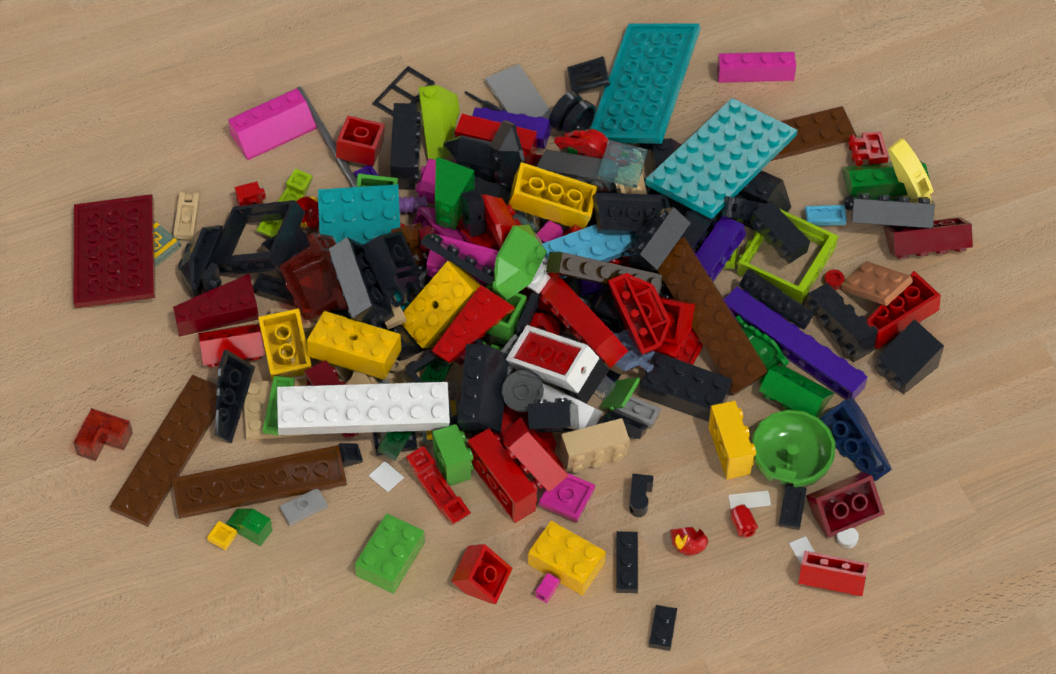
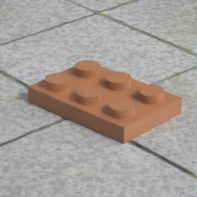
[841,261,913,306]

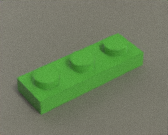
[263,376,295,436]

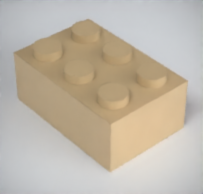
[559,418,630,473]

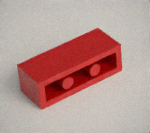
[798,550,869,597]

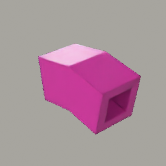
[535,573,561,603]

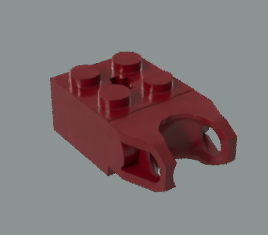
[304,360,359,439]

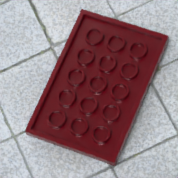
[73,194,155,308]

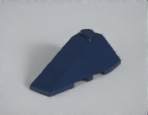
[820,398,892,481]

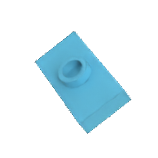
[805,205,847,226]

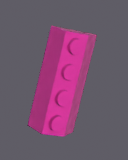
[228,88,317,160]
[427,234,499,288]

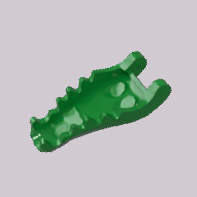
[735,316,789,383]

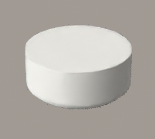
[837,528,859,549]

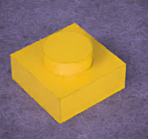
[207,521,237,551]

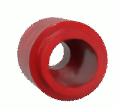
[730,504,758,538]

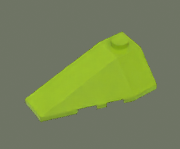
[419,85,460,160]

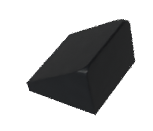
[338,443,363,468]

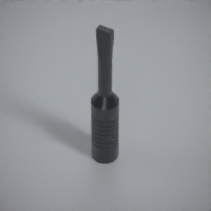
[465,91,503,111]

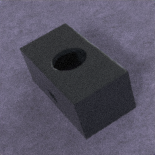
[461,189,486,237]

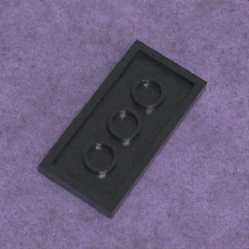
[593,193,670,234]

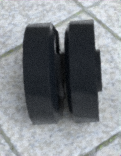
[549,91,596,135]

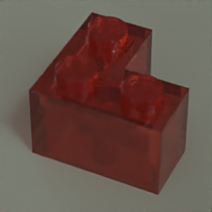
[73,408,133,461]

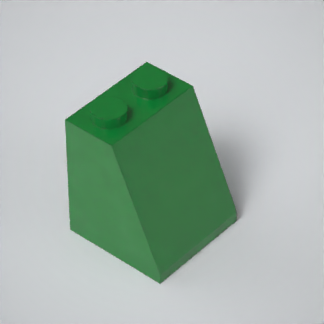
[435,157,475,230]

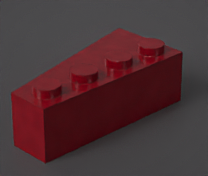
[173,274,259,337]

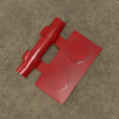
[848,131,889,166]

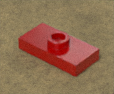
[461,228,498,250]

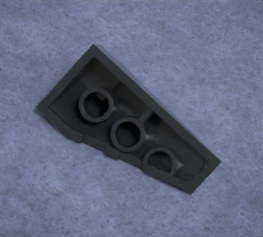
[215,350,255,443]

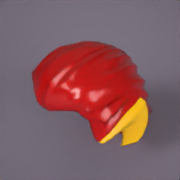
[296,196,319,229]
[670,527,709,556]

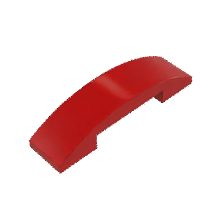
[406,446,471,525]

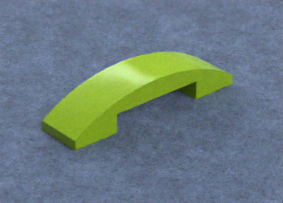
[257,168,313,237]

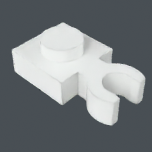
[526,257,551,294]

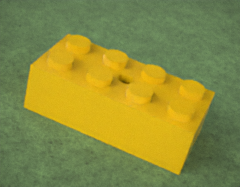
[508,162,597,229]
[402,261,480,349]
[307,311,401,380]

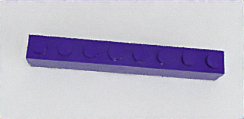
[724,286,868,400]

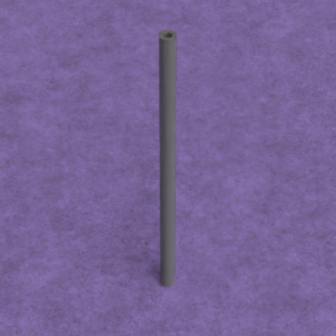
[297,87,357,187]

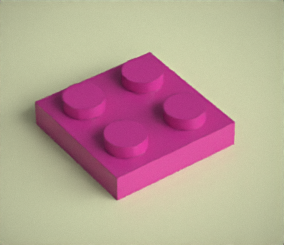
[539,473,596,522]

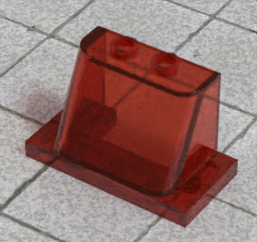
[279,233,349,320]

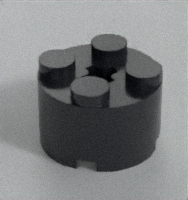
[589,291,625,334]

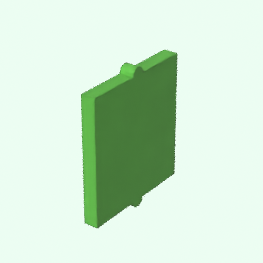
[599,377,640,411]

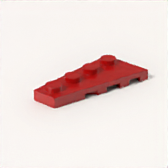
[432,285,515,364]

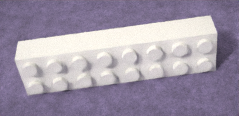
[277,382,450,435]

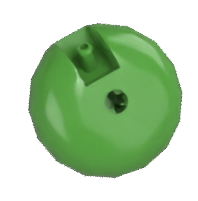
[752,410,836,487]

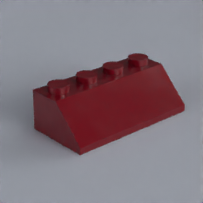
[884,217,973,259]

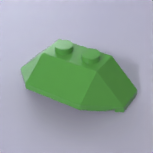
[493,224,547,300]

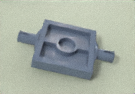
[614,330,655,372]

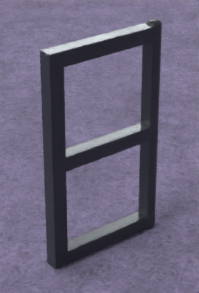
[372,66,435,117]

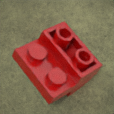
[653,326,703,365]

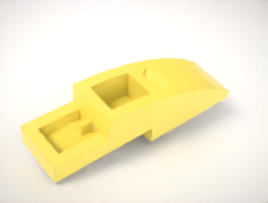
[888,138,934,201]

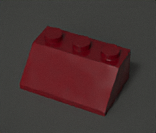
[806,472,885,538]

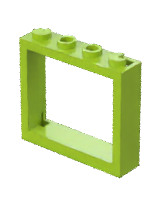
[736,209,839,304]

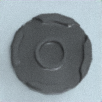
[502,370,544,412]

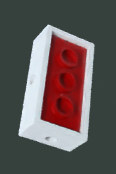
[506,325,599,393]

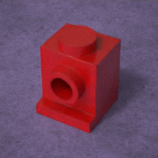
[234,181,266,213]

